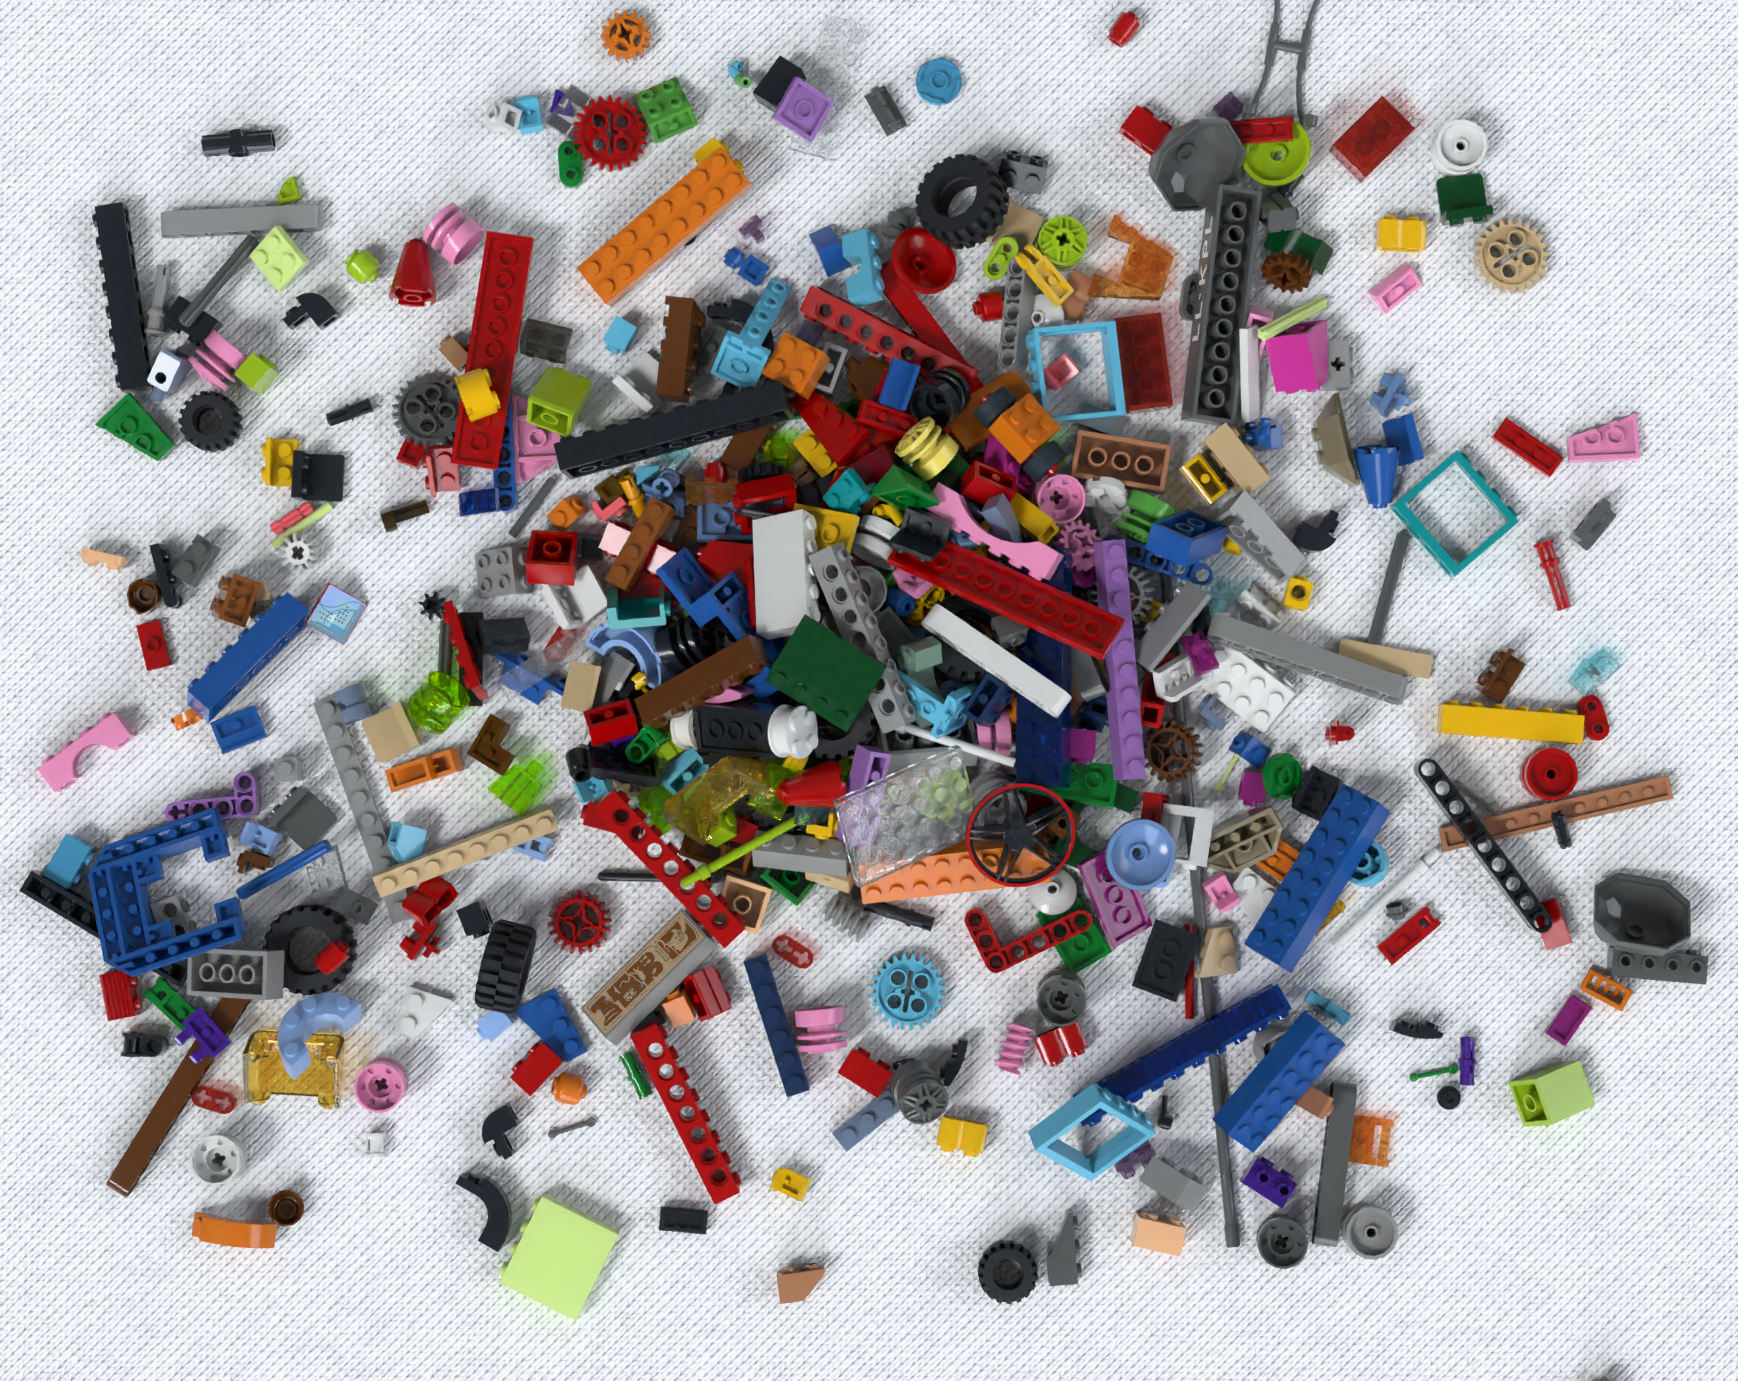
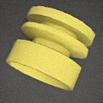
[895,417,959,481]

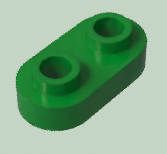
[558,141,584,189]

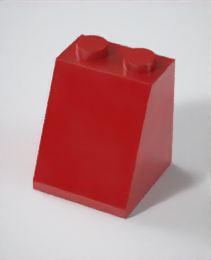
[696,540,754,589]

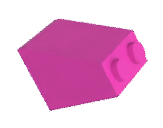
[1265,320,1328,394]

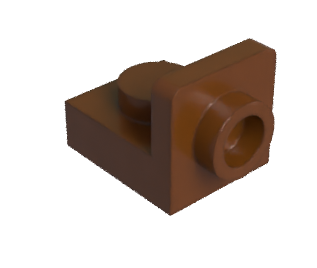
[236,849,276,874]

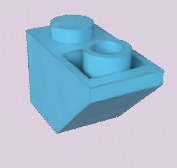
[387,821,427,864]

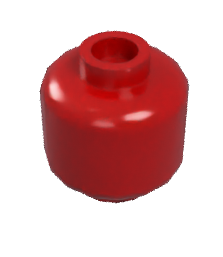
[972,290,1005,322]

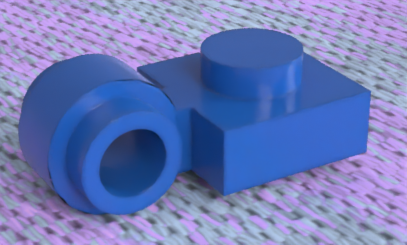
[723,246,770,287]

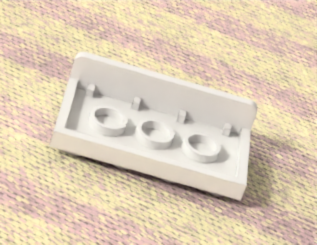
[1193,643,1296,734]

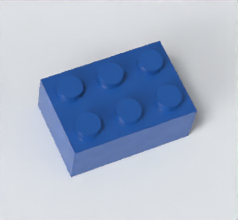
[1145,509,1227,567]

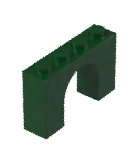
[1050,783,1139,869]

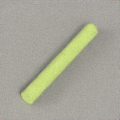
[271,501,333,550]

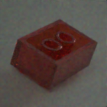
[1328,96,1415,183]

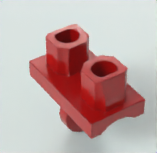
[399,921,442,961]

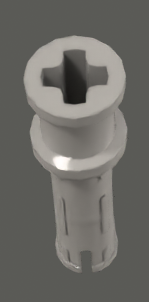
[144,264,172,337]

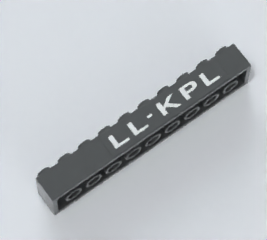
[1181,184,1262,426]

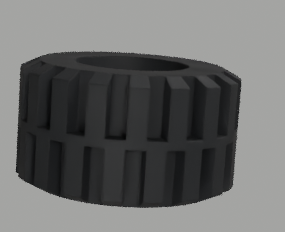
[178,391,243,453]
[978,1241,1038,1304]

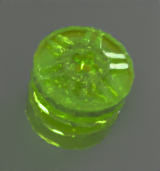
[406,671,470,734]

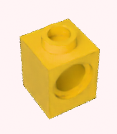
[1281,575,1313,612]

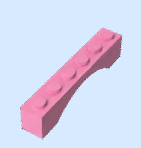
[926,482,1064,581]

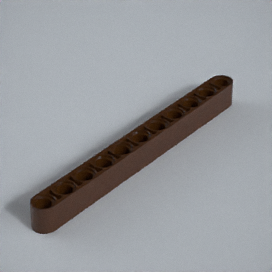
[106,997,252,1198]

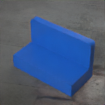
[877,358,921,411]
[1382,413,1424,467]

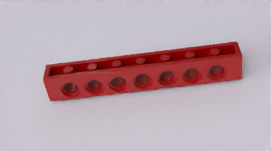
[799,285,980,390]
[593,788,746,948]
[630,1020,742,1205]

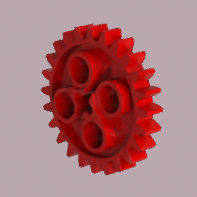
[571,95,648,172]

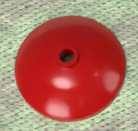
[891,228,957,294]

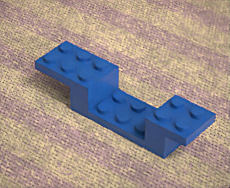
[655,547,790,705]

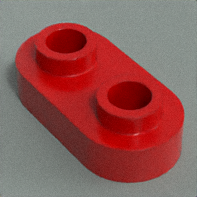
[1577,695,1609,741]

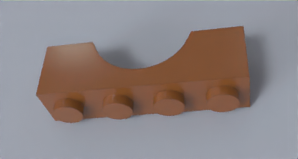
[605,496,676,595]

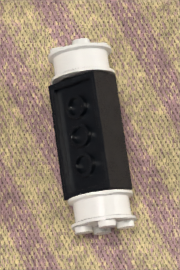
[670,700,818,759]

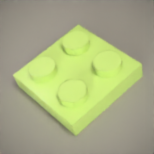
[249,225,309,292]

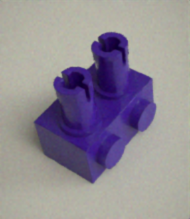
[1239,1156,1297,1208]

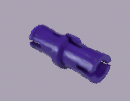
[1458,1037,1477,1086]

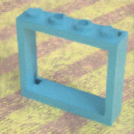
[1026,321,1126,423]
[1028,1083,1156,1181]

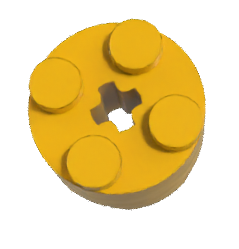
[454,367,501,422]

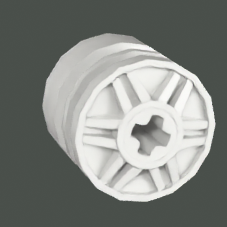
[190,1134,247,1186]

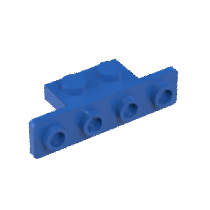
[490,652,567,705]

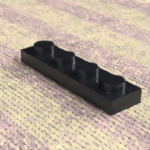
[459,612,484,707]

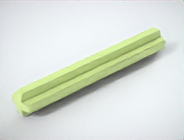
[1257,296,1328,341]

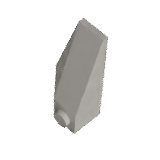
[583,651,638,746]

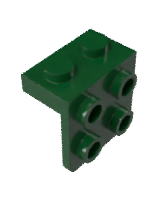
[1436,173,1494,227]

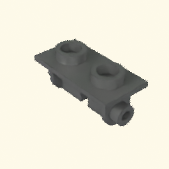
[864,85,907,137]

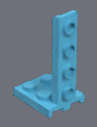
[710,277,792,389]
[882,669,979,739]

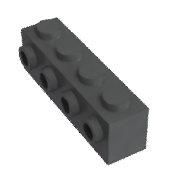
[1606,947,1708,985]

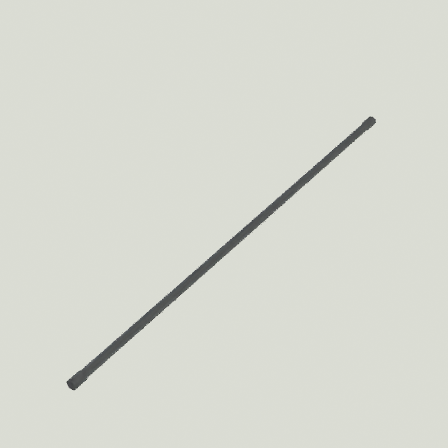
[1157,557,1240,1248]

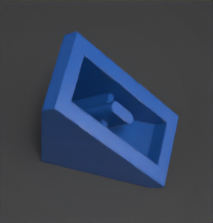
[809,225,849,277]

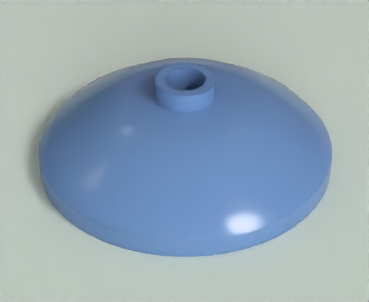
[1105,819,1176,890]

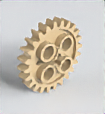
[1472,218,1550,295]

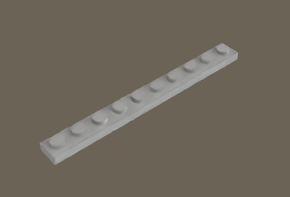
[313,696,411,924]

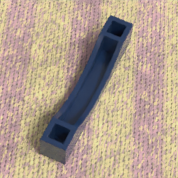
[743,953,810,1097]

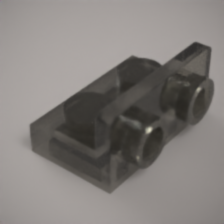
[520,318,573,364]

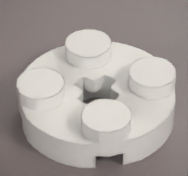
[1082,477,1129,514]

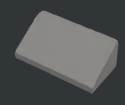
[1075,402,1127,437]

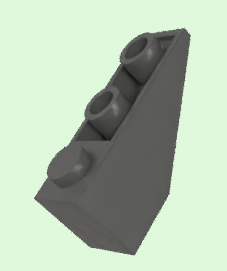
[1047,1209,1082,1286]

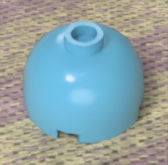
[1349,841,1390,888]

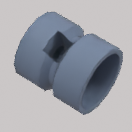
[333,683,373,725]

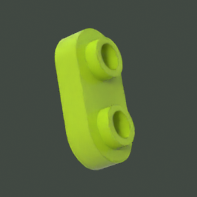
[983,236,1020,280]

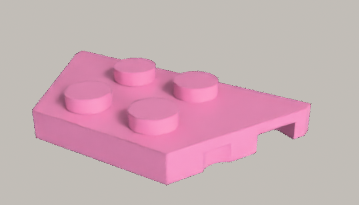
[512,394,561,485]

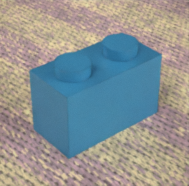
[42,834,97,889]

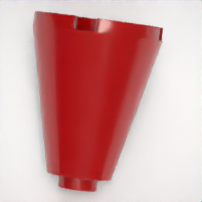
[389,239,437,307]
[776,760,847,808]

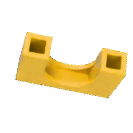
[969,492,1059,558]

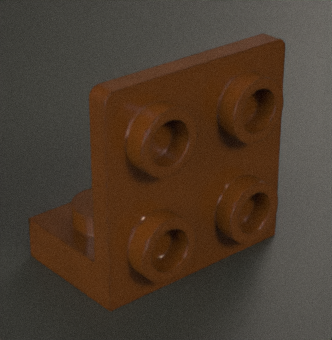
[1476,647,1526,704]

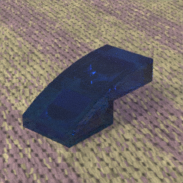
[459,488,500,517]

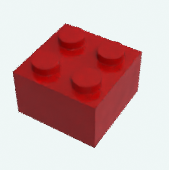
[526,530,579,586]

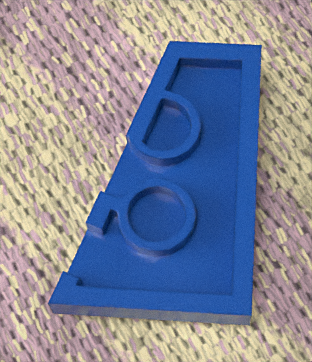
[515,989,588,1063]

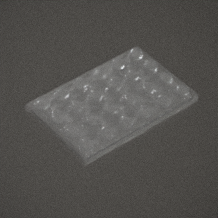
[834,745,980,888]

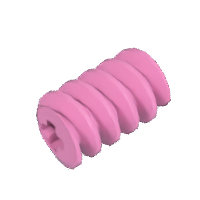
[994,1023,1036,1075]

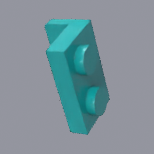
[822,467,877,515]

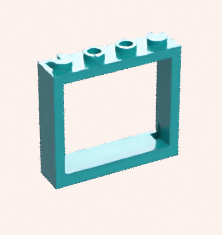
[1390,450,1519,578]

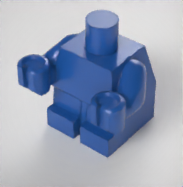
[1242,418,1283,451]

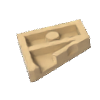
[1194,926,1237,978]

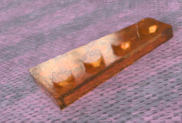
[685,476,781,506]

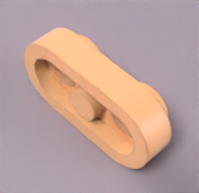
[80,548,128,571]

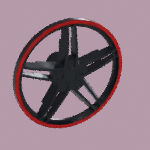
[965,782,1075,887]

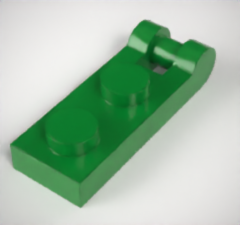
[144,976,197,1038]

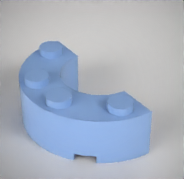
[585,622,677,689]
[278,993,362,1080]

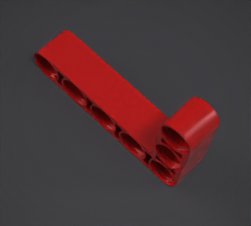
[964,907,1093,973]

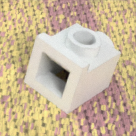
[484,103,522,133]

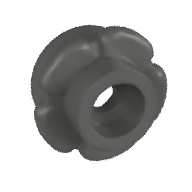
[1386,901,1409,921]

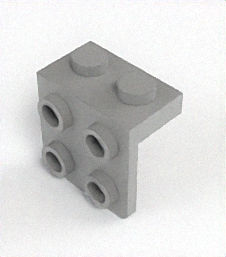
[475,546,533,599]

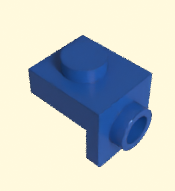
[1229,730,1271,769]

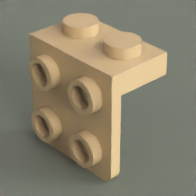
[986,196,1043,256]
[362,701,423,763]

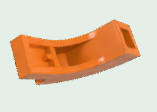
[191,1212,278,1248]

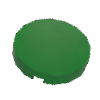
[1262,752,1302,800]

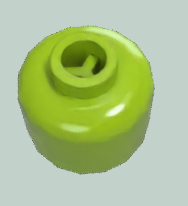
[345,249,381,284]

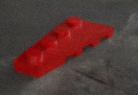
[791,390,871,469]
[442,600,489,701]

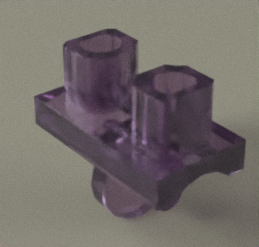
[1114,1140,1156,1179]

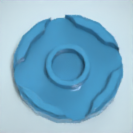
[915,58,962,106]

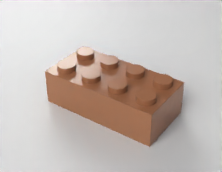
[1069,430,1172,495]

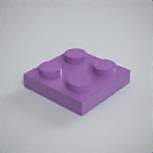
[771,77,835,142]

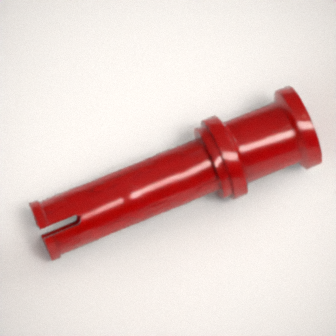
[1533,539,1572,611]

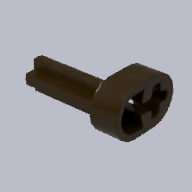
[379,499,430,533]

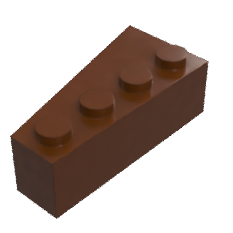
[656,296,706,403]

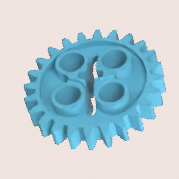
[870,953,946,1030]

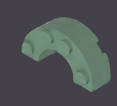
[894,636,945,729]

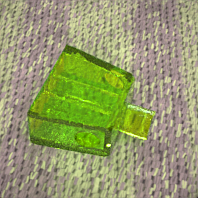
[487,759,544,817]

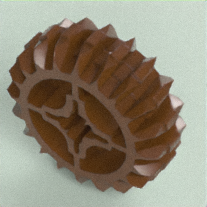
[1143,720,1204,783]

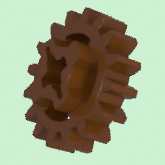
[1261,250,1313,294]

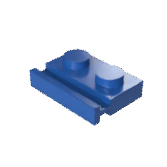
[210,705,268,755]

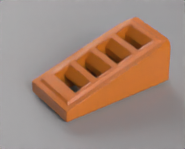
[1579,968,1633,1012]

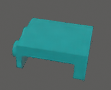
[606,584,671,630]

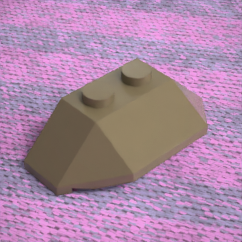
[1311,392,1360,487]
[1189,806,1283,874]

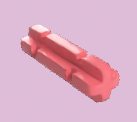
[270,501,314,535]

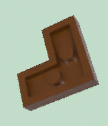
[467,713,515,776]

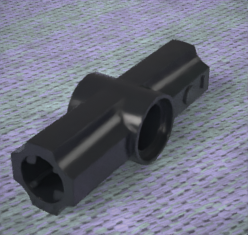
[201,129,276,157]

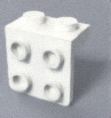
[541,565,607,630]

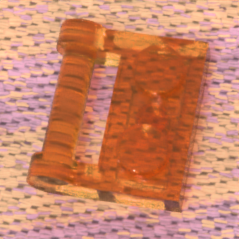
[1349,1114,1394,1167]

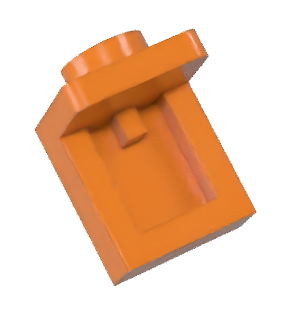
[547,494,589,532]

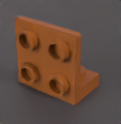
[210,572,261,628]

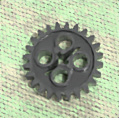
[392,374,461,450]

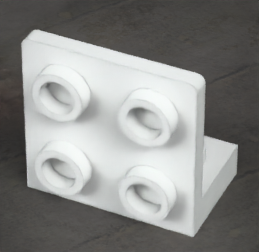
[612,352,663,417]

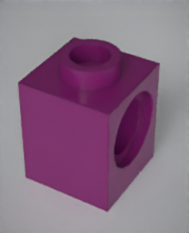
[1237,771,1266,807]

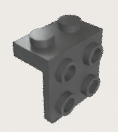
[267,786,337,850]

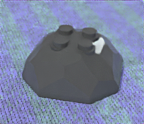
[1148,116,1246,212]
[1593,873,1691,956]

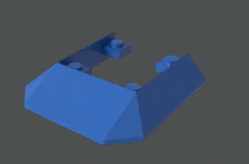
[88,807,248,977]

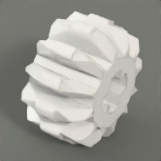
[278,532,318,572]

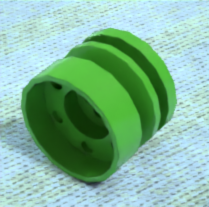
[1115,490,1176,545]

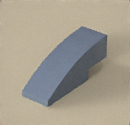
[981,493,1023,570]

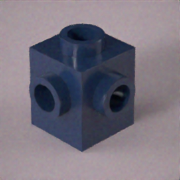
[1078,696,1109,733]

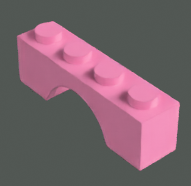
[38,712,136,792]

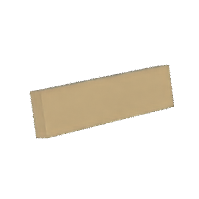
[1337,638,1433,679]

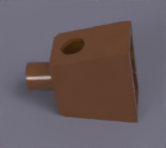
[844,356,889,403]

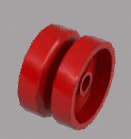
[1519,748,1578,800]

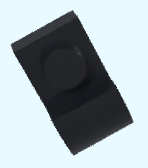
[282,293,341,331]
[1291,510,1340,553]
[482,1102,520,1160]

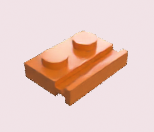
[1255,840,1300,882]

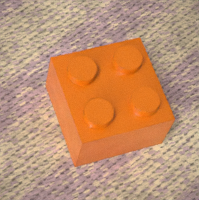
[761,331,831,400]

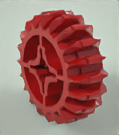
[548,890,612,954]

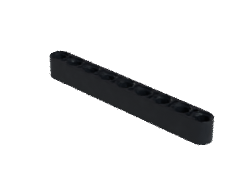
[1413,758,1553,933]

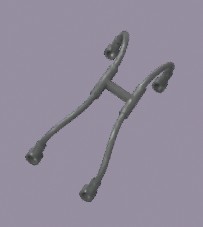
[1242,0,1320,131]

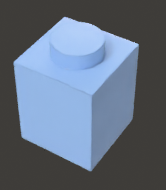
[476,1011,515,1041]

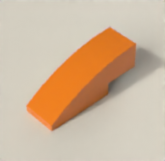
[385,748,464,793]

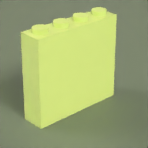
[498,1194,620,1321]

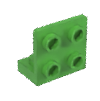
[634,77,698,144]

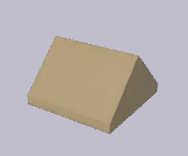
[560,661,601,712]

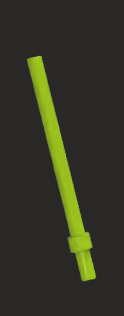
[680,810,809,888]

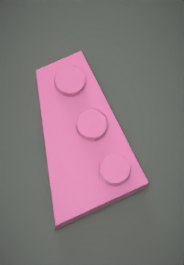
[1566,413,1641,463]

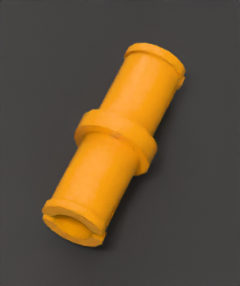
[619,474,646,520]

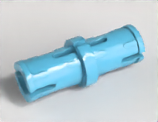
[1303,988,1351,1026]

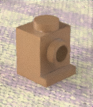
[438,335,469,373]

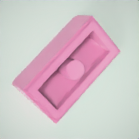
[1369,263,1422,314]

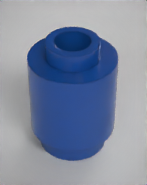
[884,587,916,617]

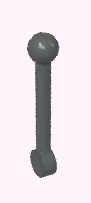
[548,1117,596,1139]

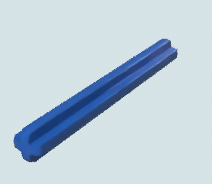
[236,840,332,900]

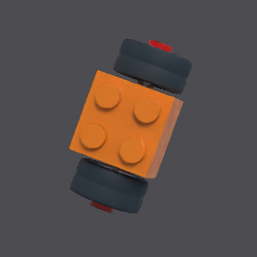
[973,386,1066,482]

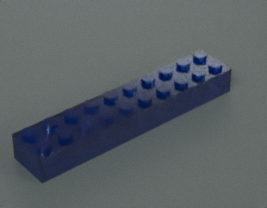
[1016,547,1072,788]
[1069,981,1292,1127]

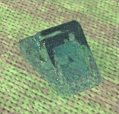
[1568,648,1620,698]

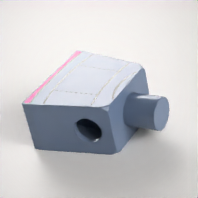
[147,348,192,403]

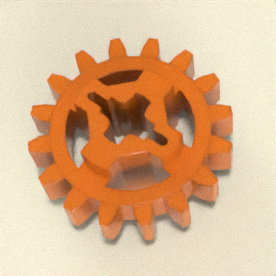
[600,10,652,63]

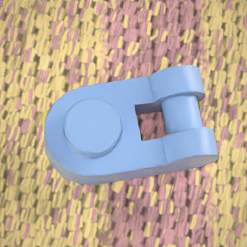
[512,836,554,862]

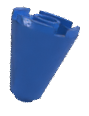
[1353,444,1401,509]

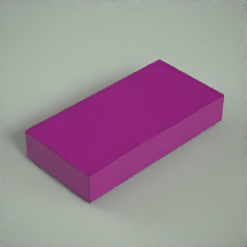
[1544,994,1592,1046]

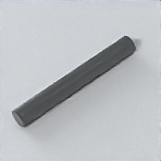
[508,477,556,538]

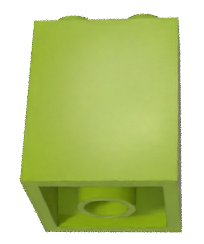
[526,365,592,437]
[1508,1060,1595,1127]

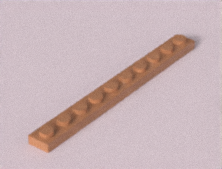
[1437,775,1674,852]

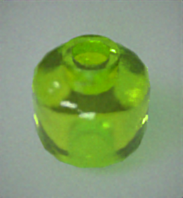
[764,435,795,469]

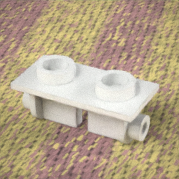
[1235,584,1284,631]

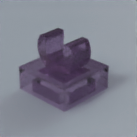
[1213,91,1244,121]
[738,215,765,244]

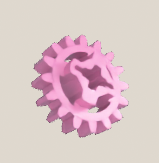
[1054,520,1102,571]

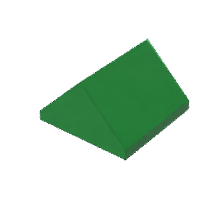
[872,465,940,512]
[760,868,816,906]

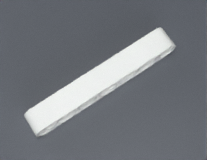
[921,604,1072,718]

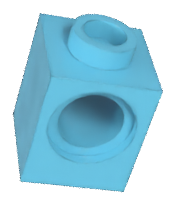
[603,316,639,355]

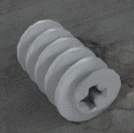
[820,894,872,943]

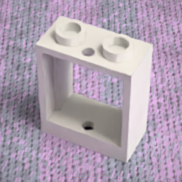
[1160,803,1215,870]

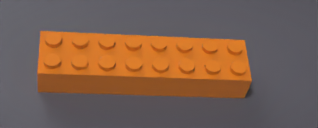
[577,146,754,306]
[856,829,1051,904]

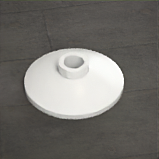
[1031,294,1064,341]
[1030,869,1077,915]

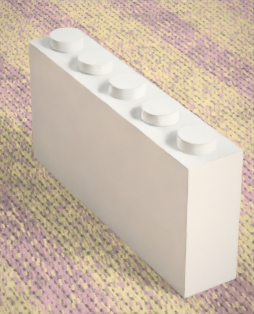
[752,509,820,640]

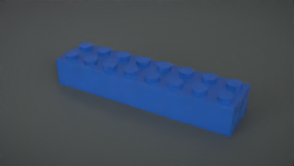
[1244,783,1391,973]

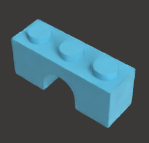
[841,228,885,308]

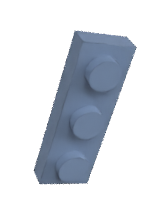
[832,1088,900,1152]

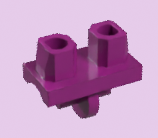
[1180,630,1219,676]

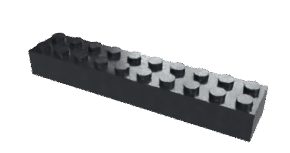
[554,380,795,480]

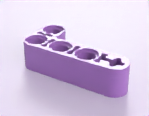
[165,772,261,822]

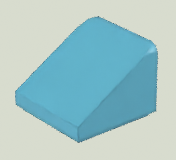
[636,465,661,489]

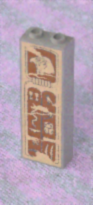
[580,908,718,1046]

